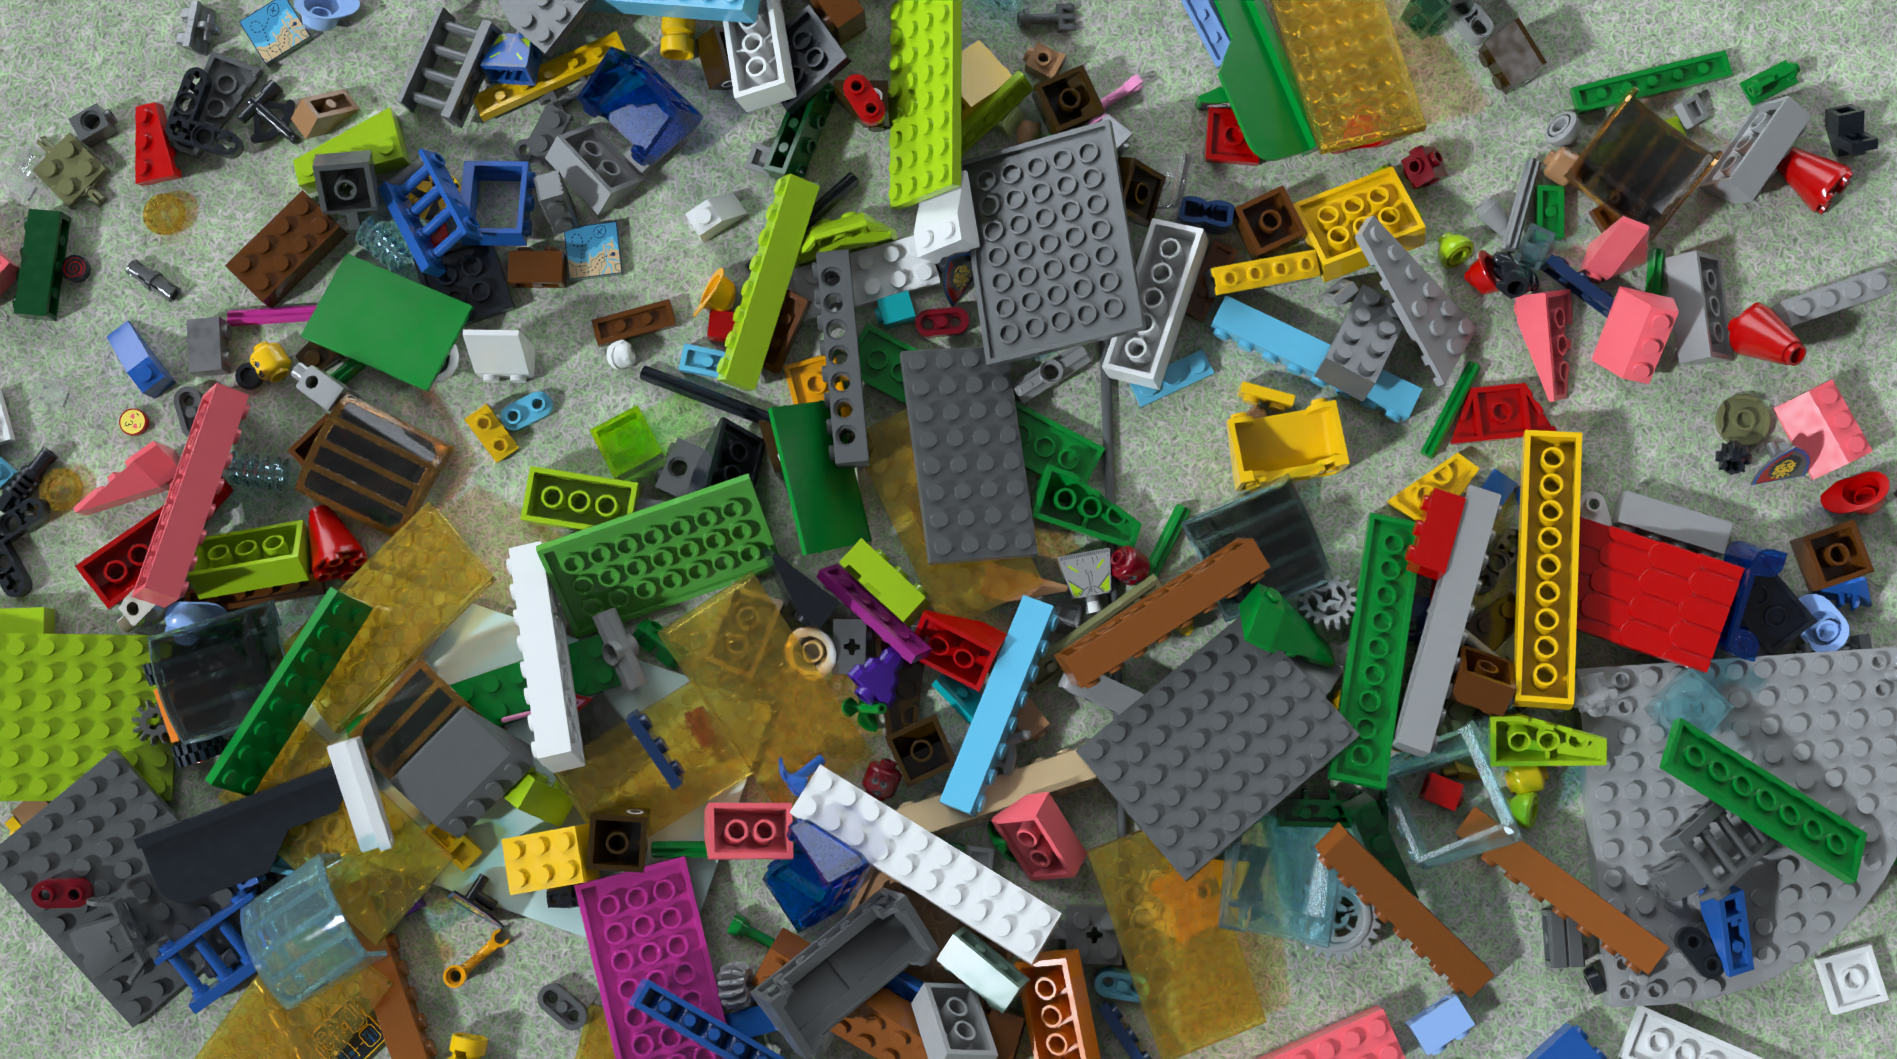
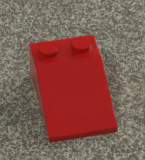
[915,610,1007,692]

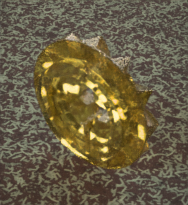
[143,193,187,236]
[39,468,84,511]

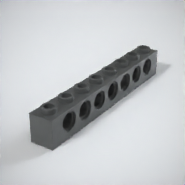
[812,249,870,470]

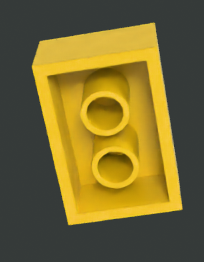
[501,823,600,895]

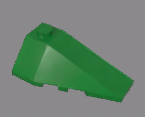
[1030,464,1142,548]
[1239,583,1334,667]

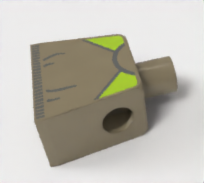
[117,589,185,633]

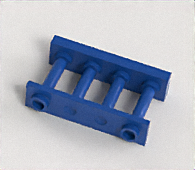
[378,148,484,277]
[154,887,289,1014]

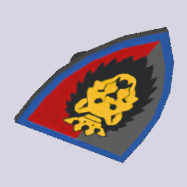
[1751,442,1810,485]

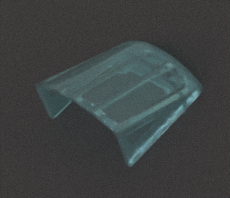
[1218,815,1341,948]
[240,853,388,1011]

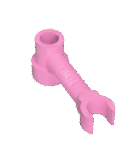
[1089,74,1143,125]

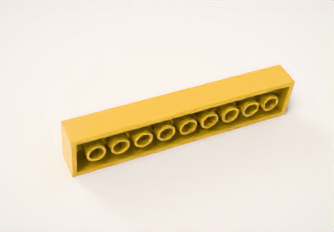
[1512,430,1582,710]

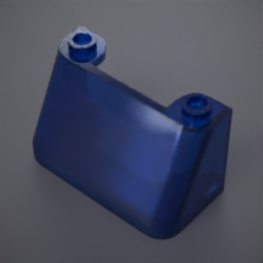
[576,46,704,166]
[1716,540,1788,662]
[762,818,870,934]

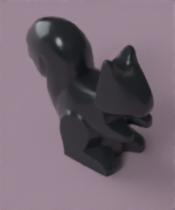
[1492,251,1539,299]

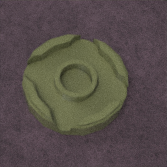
[1715,394,1771,447]

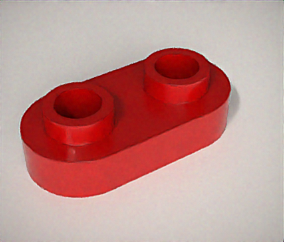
[843,74,886,126]

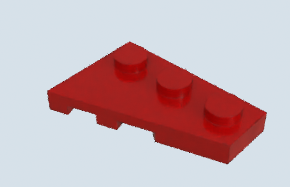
[135,102,182,186]

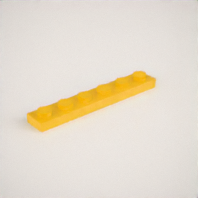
[474,31,629,122]

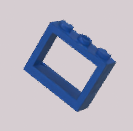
[457,161,536,246]

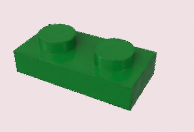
[1534,185,1564,241]

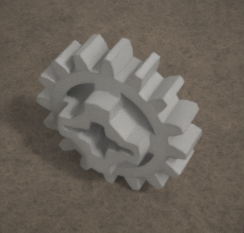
[1297,573,1356,632]

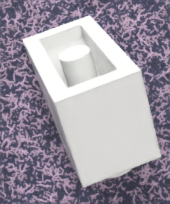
[685,192,748,243]

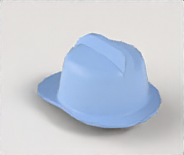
[294,0,360,31]
[1798,594,1850,652]
[165,601,232,644]

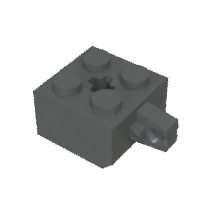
[312,150,381,230]
[1049,904,1123,965]

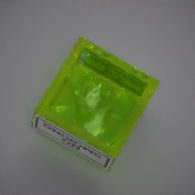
[589,405,667,480]

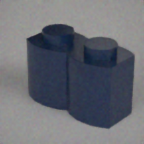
[1175,196,1235,235]

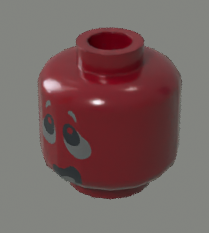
[1110,546,1150,586]
[862,758,902,801]

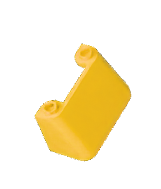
[1226,398,1350,492]

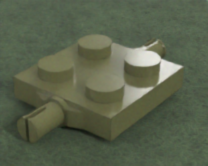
[33,132,110,208]

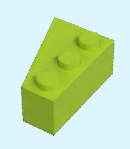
[839,538,931,628]

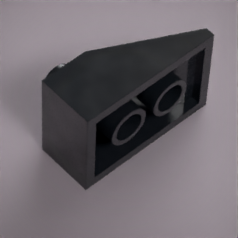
[687,417,766,494]
[761,547,840,629]

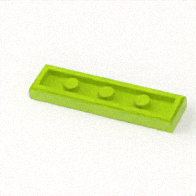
[961,70,1033,157]

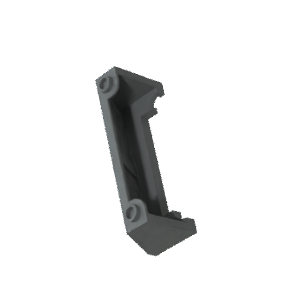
[750,887,940,1059]

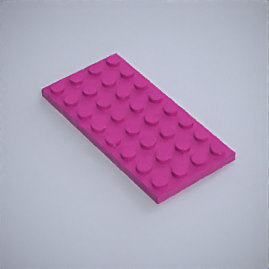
[574,856,726,1059]

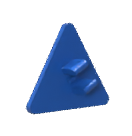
[1811,577,1872,612]

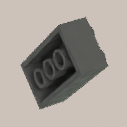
[1314,284,1403,402]

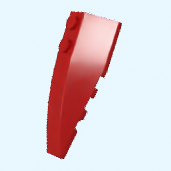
[75,476,234,610]

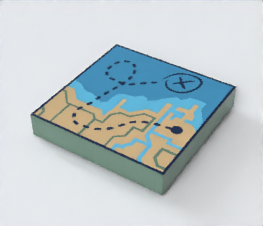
[239,0,313,67]
[564,221,623,281]

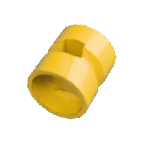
[660,17,696,60]
[447,1032,489,1059]

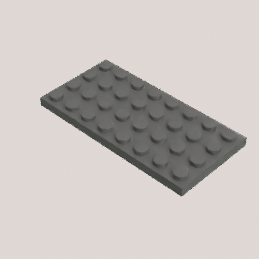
[900,347,1038,565]

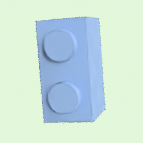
[1404,993,1475,1055]

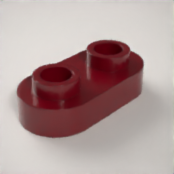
[915,307,969,338]
[31,877,94,909]

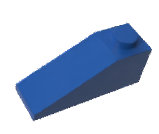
[106,321,176,399]
[1698,884,1754,977]

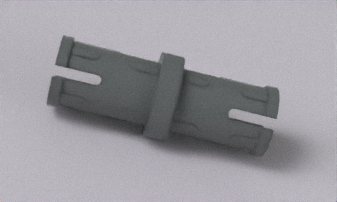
[126,259,181,302]

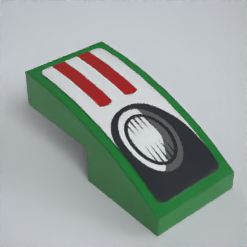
[1195,86,1232,111]

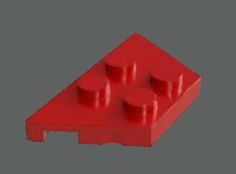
[1451,383,1557,445]

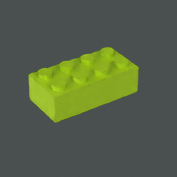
[520,466,643,531]
[187,519,311,599]

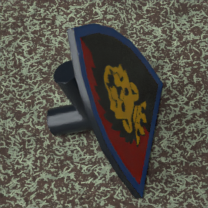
[936,251,974,307]
[446,873,506,929]

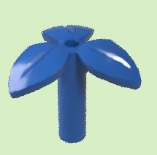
[779,754,826,797]

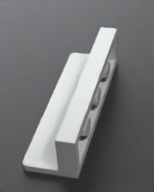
[327,736,395,852]

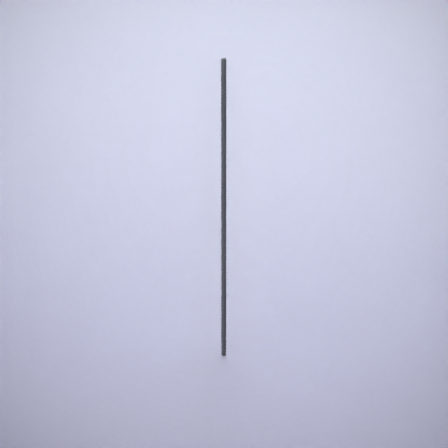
[1099,339,1133,971]

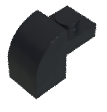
[1825,104,1878,157]

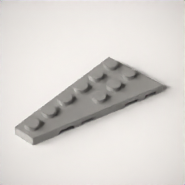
[1355,215,1477,387]

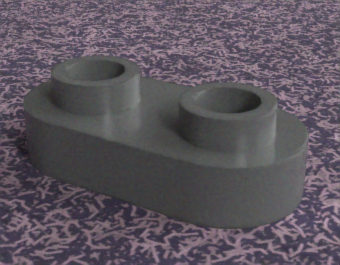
[173,386,203,437]
[537,983,589,1031]

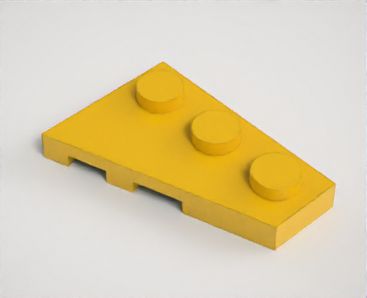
[1386,452,1480,522]

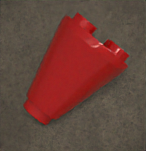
[1776,147,1854,215]
[1727,302,1806,366]
[308,505,368,582]

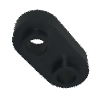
[1674,926,1724,979]

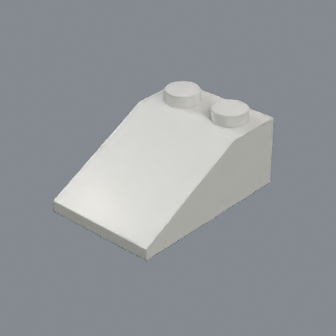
[914,170,980,264]
[463,329,535,383]

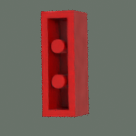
[1405,488,1466,580]

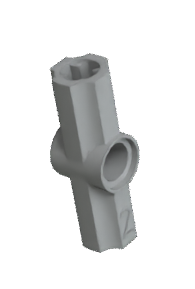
[1012,345,1091,405]
[592,608,649,693]

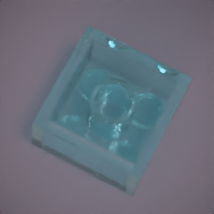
[1643,668,1734,735]

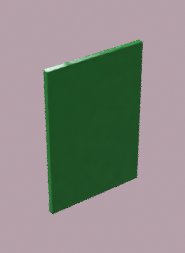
[300,253,474,392]
[768,400,872,556]

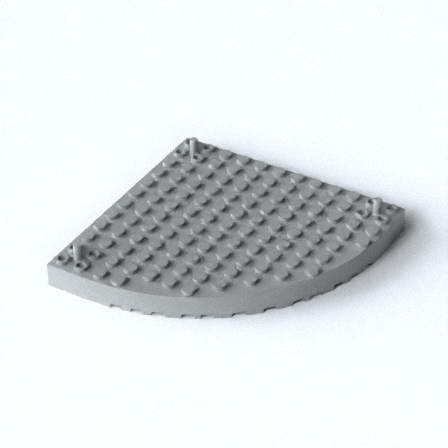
[1573,647,1897,1008]

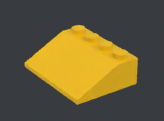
[1293,166,1426,283]

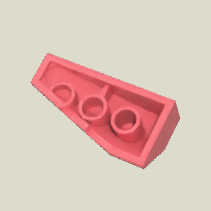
[1579,216,1650,284]
[1514,289,1573,402]
[73,441,180,516]

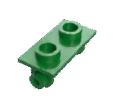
[1739,60,1800,106]
[632,618,689,670]

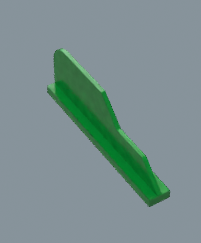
[1214,0,1324,161]

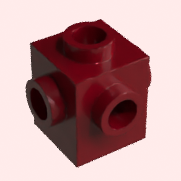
[1401,145,1448,189]

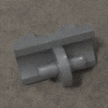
[176,0,221,56]

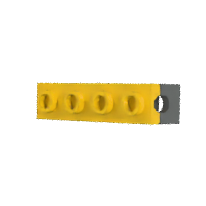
[1204,249,1320,299]

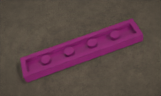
[816,564,932,664]

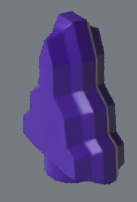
[847,646,904,709]

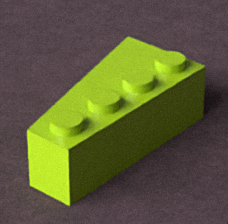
[293,107,411,194]

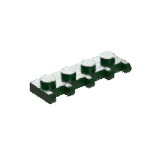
[1276,788,1388,828]

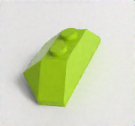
[794,211,898,268]

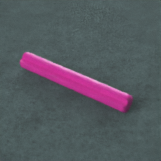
[227,305,317,326]

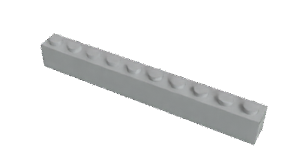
[1392,485,1503,758]

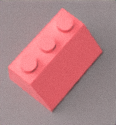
[1592,286,1679,384]
[1773,379,1873,480]
[991,792,1087,881]
[704,803,793,860]

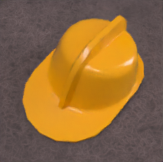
[693,267,736,317]

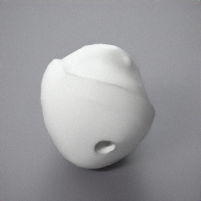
[607,340,636,370]

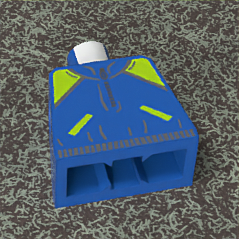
[480,31,542,86]

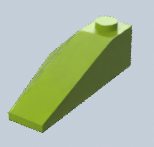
[1488,714,1607,767]

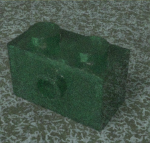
[1400,0,1452,40]

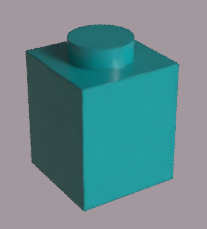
[874,291,916,330]

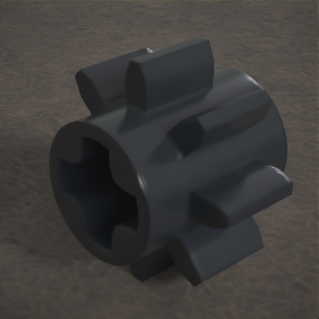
[1715,440,1752,475]

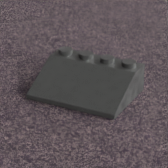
[390,706,533,839]

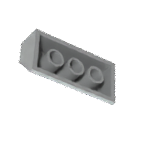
[1699,96,1812,204]
[1664,250,1734,365]

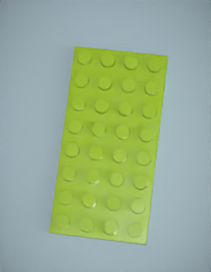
[888,0,962,210]

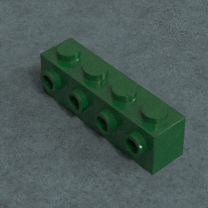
[763,82,836,181]

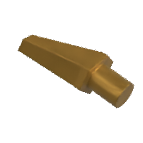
[1441,760,1485,780]

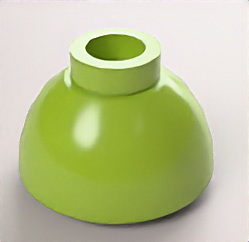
[1438,232,1474,268]
[1504,792,1539,830]

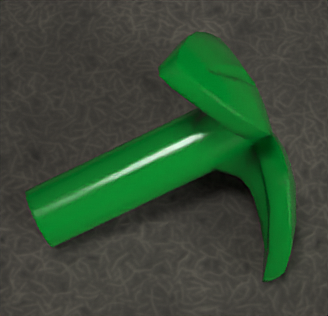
[841,697,887,732]
[987,821,1017,862]

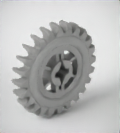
[1290,870,1383,963]

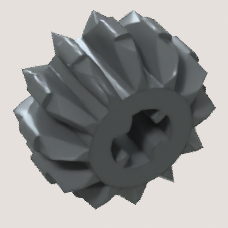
[132,700,169,746]

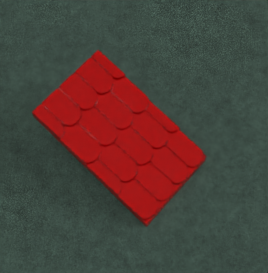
[1576,517,1745,673]

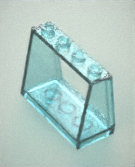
[1385,724,1524,871]

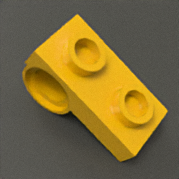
[464,403,519,463]

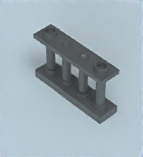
[397,6,503,128]
[1659,799,1779,902]

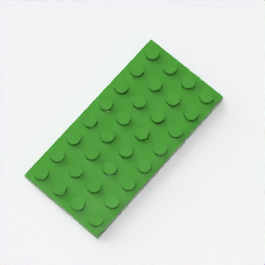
[536,473,780,638]

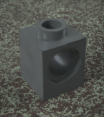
[68,103,119,148]

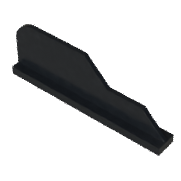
[134,765,343,903]

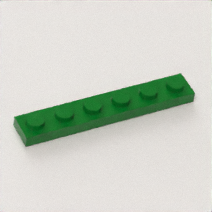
[1569,50,1733,115]

